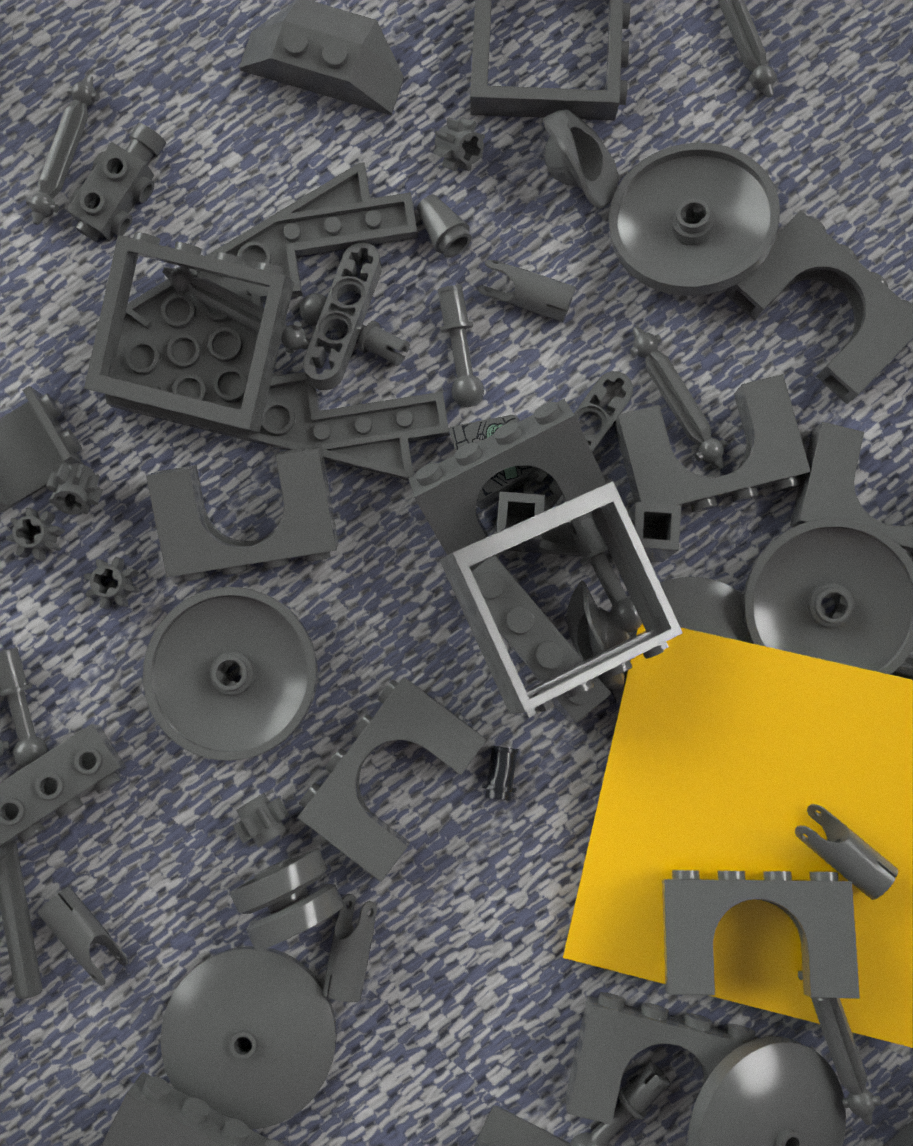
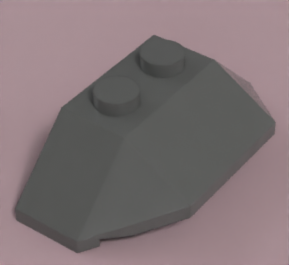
[239,0,404,115]

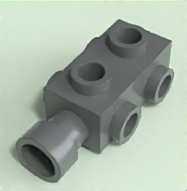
[67,122,166,242]

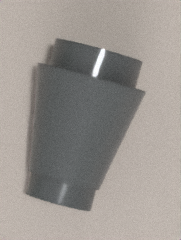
[417,194,472,257]

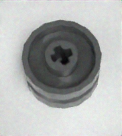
[229,848,345,951]

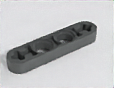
[303,242,382,390]
[523,371,633,508]

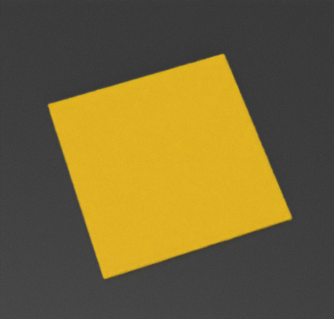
[563,623,913,1048]

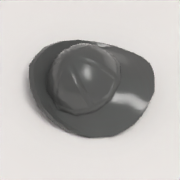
[543,110,619,209]
[566,581,633,690]

